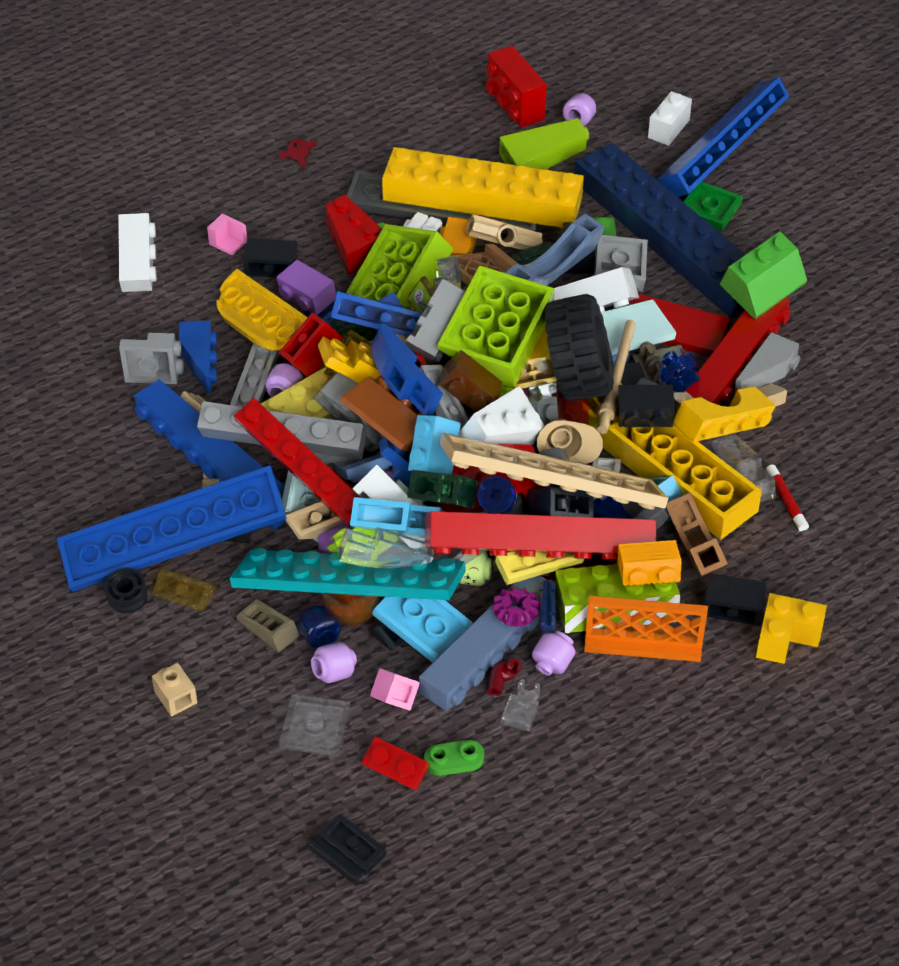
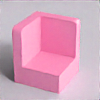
[207,213,247,255]
[370,668,420,710]

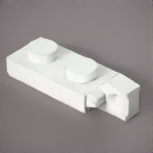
[525,382,557,396]

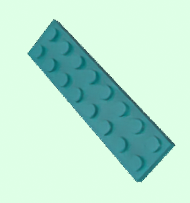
[230,548,466,600]

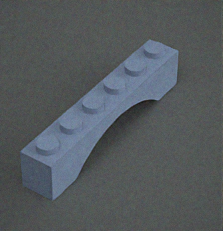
[504,213,605,286]

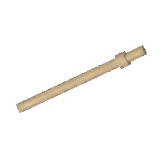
[597,320,636,434]

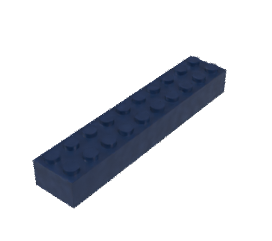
[574,143,746,318]

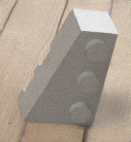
[405,279,466,365]
[313,372,384,453]

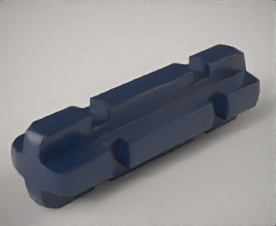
[539,579,556,632]

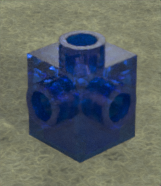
[659,348,701,393]

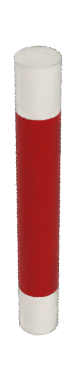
[766,465,809,531]

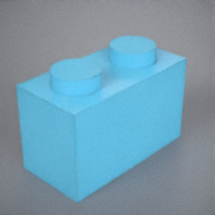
[408,415,461,478]

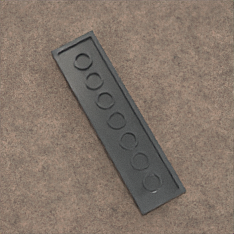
[347,170,538,234]

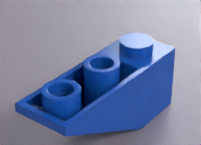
[179,321,217,394]

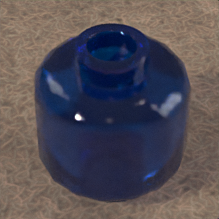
[298,606,341,649]

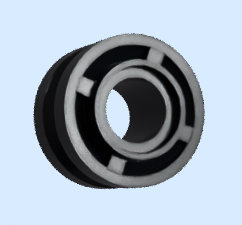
[105,568,148,613]

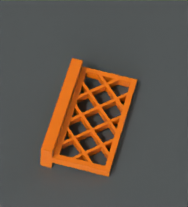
[584,596,708,662]

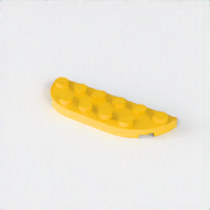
[217,269,308,351]

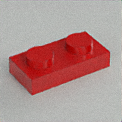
[361,736,430,791]

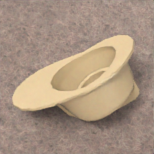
[537,419,603,465]

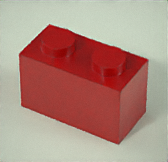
[279,312,344,377]

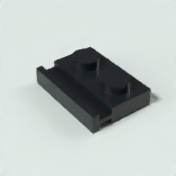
[309,814,386,886]

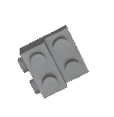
[594,235,648,292]
[119,333,184,384]

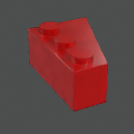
[325,194,382,275]

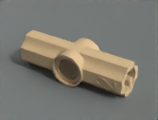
[466,214,542,254]

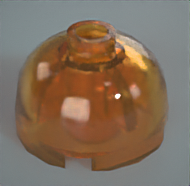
[322,593,380,626]

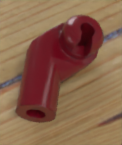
[487,658,521,696]

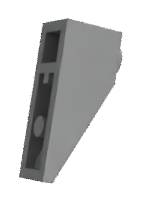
[734,332,800,396]

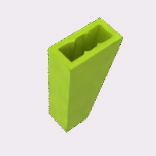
[499,118,589,169]

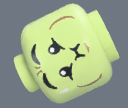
[459,552,492,586]

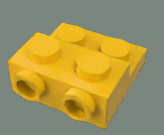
[318,337,381,383]

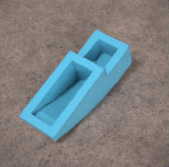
[350,497,444,538]

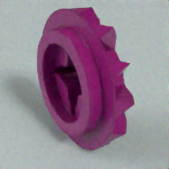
[493,586,540,627]

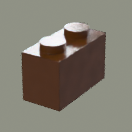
[439,350,503,413]

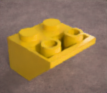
[511,326,557,390]

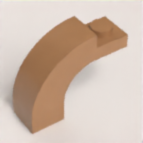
[666,492,728,577]

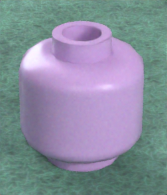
[563,93,596,126]
[265,363,303,398]
[532,630,575,676]
[311,642,357,683]

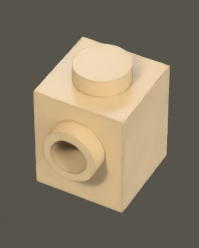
[152,663,197,716]

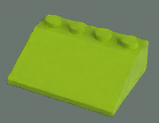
[346,224,454,311]
[437,266,554,389]

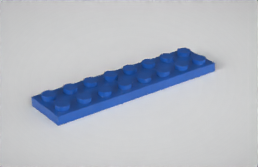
[57,466,287,592]

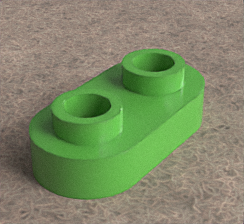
[424,740,484,776]

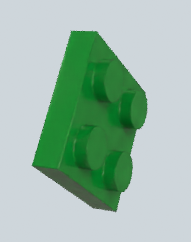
[684,182,743,232]

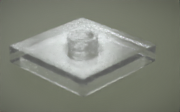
[279,694,350,757]

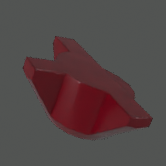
[279,139,317,167]

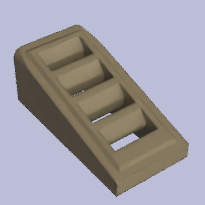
[236,599,299,652]

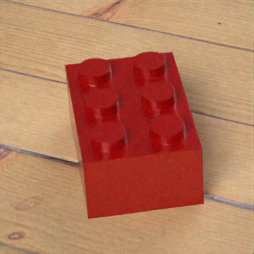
[486,46,547,128]

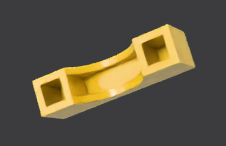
[673,386,776,442]

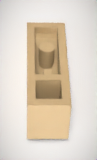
[286,489,362,539]

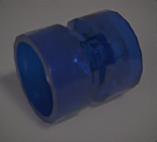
[477,476,518,514]

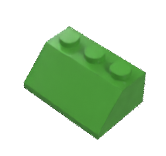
[720,232,807,319]

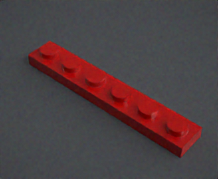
[234,398,361,527]

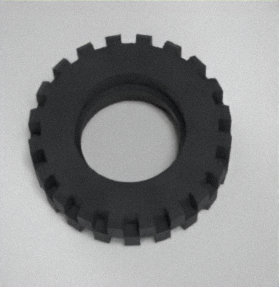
[545,294,614,402]

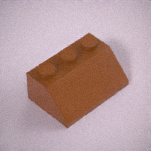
[339,377,432,452]

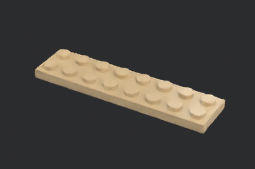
[439,433,669,509]

